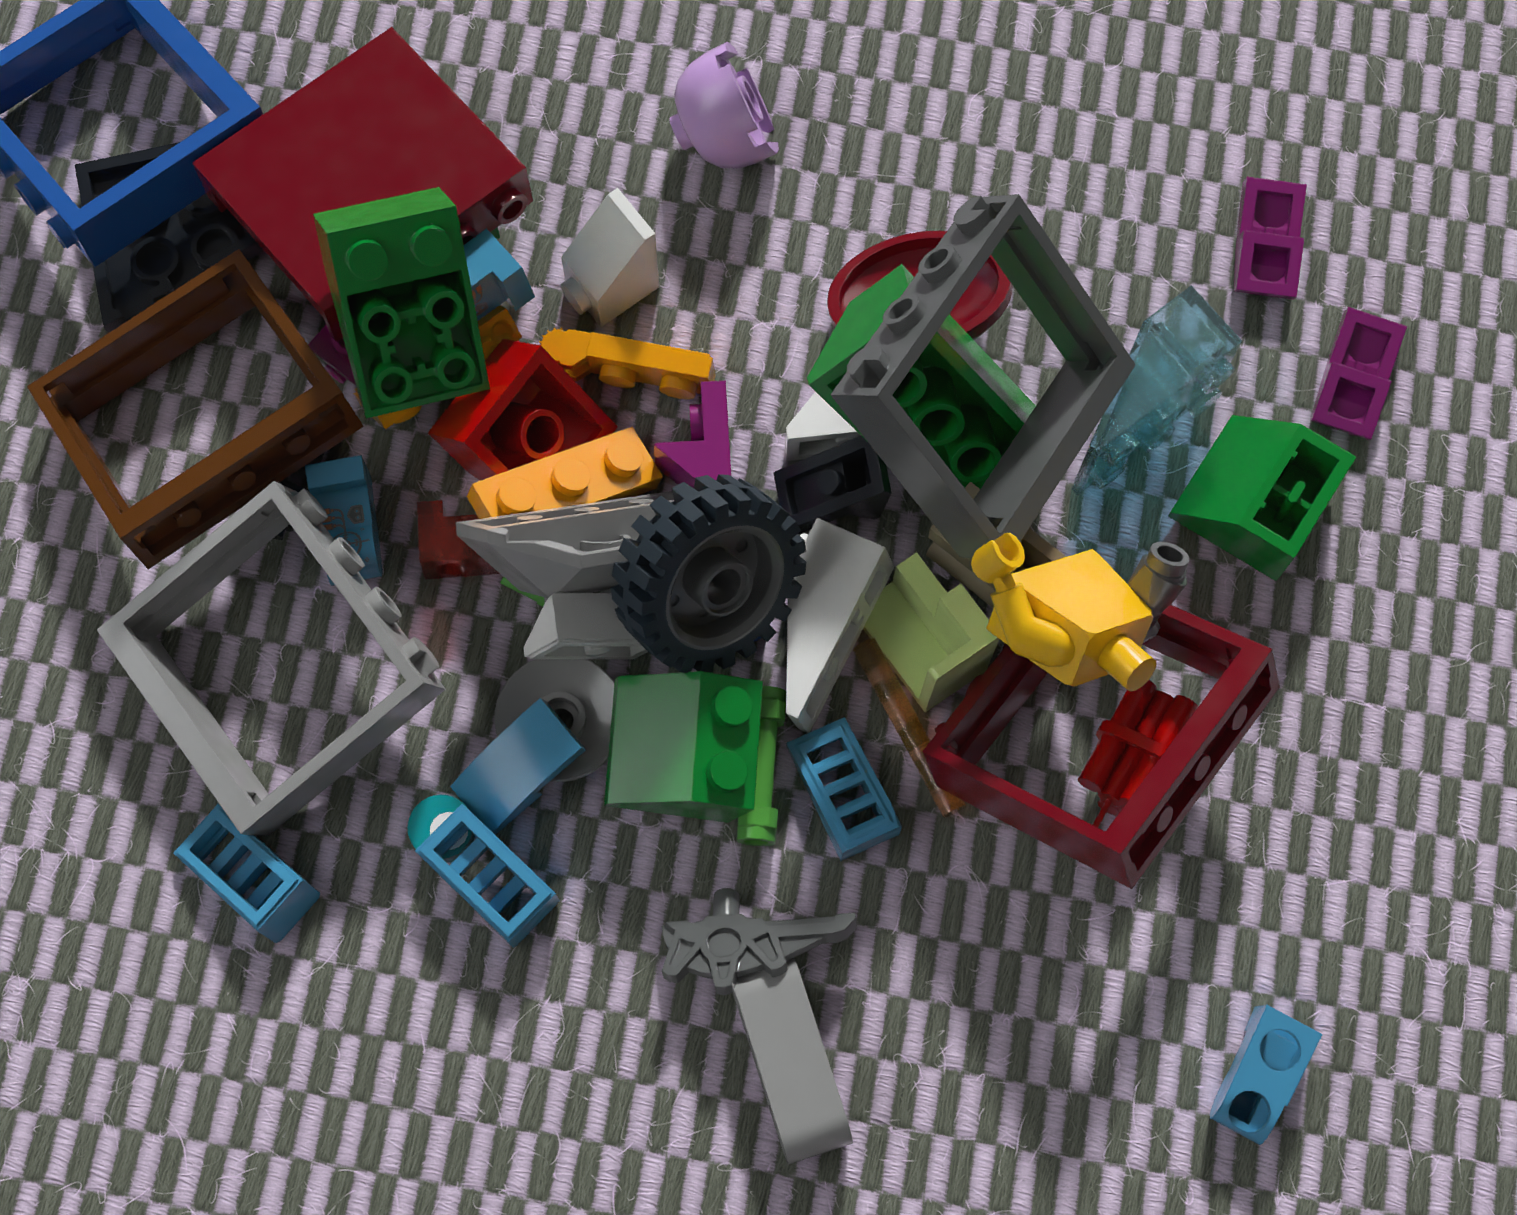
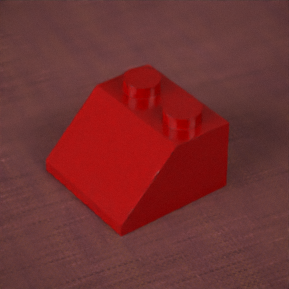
[428,339,618,481]

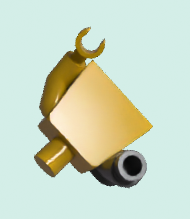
[971,533,1190,691]

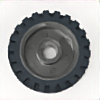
[611,474,807,673]

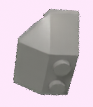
[456,491,674,602]

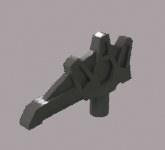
[661,888,857,995]

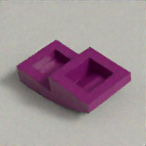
[1234,176,1307,300]
[1310,307,1407,441]

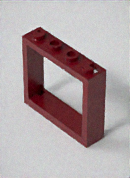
[922,605,1280,889]

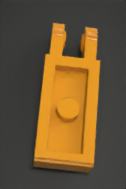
[539,328,716,400]

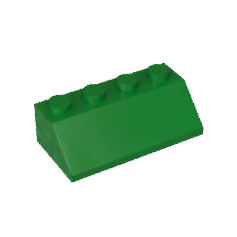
[807,264,1036,489]

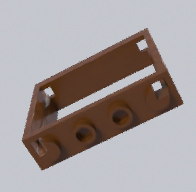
[27,249,364,570]

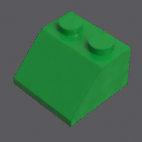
[604,671,763,823]

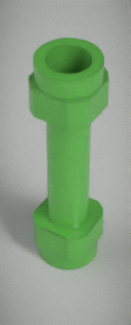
[736,686,786,846]

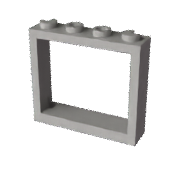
[97,481,446,837]

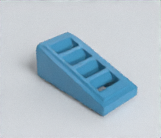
[786,717,902,861]
[173,804,320,943]
[415,804,559,948]

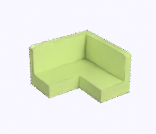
[863,552,999,713]

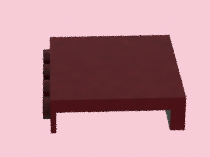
[193,27,533,342]

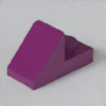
[654,380,731,488]

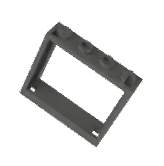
[831,194,1136,558]

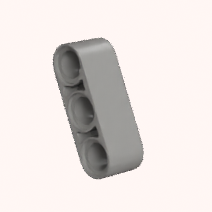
[733,958,853,1165]

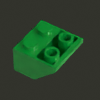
[1168,415,1356,581]

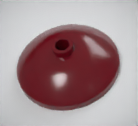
[827,231,1013,340]

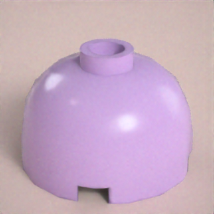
[669,42,779,169]

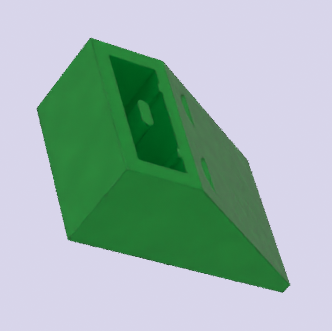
[313,187,490,419]

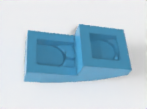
[450,698,586,835]

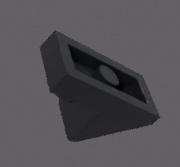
[773,436,892,534]

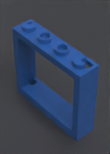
[0,0,263,267]

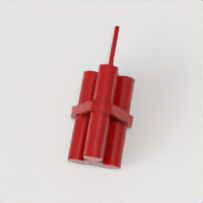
[1078,680,1198,828]

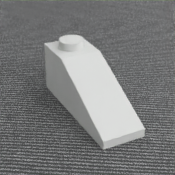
[786,518,894,733]

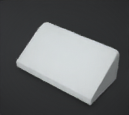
[524,592,648,659]

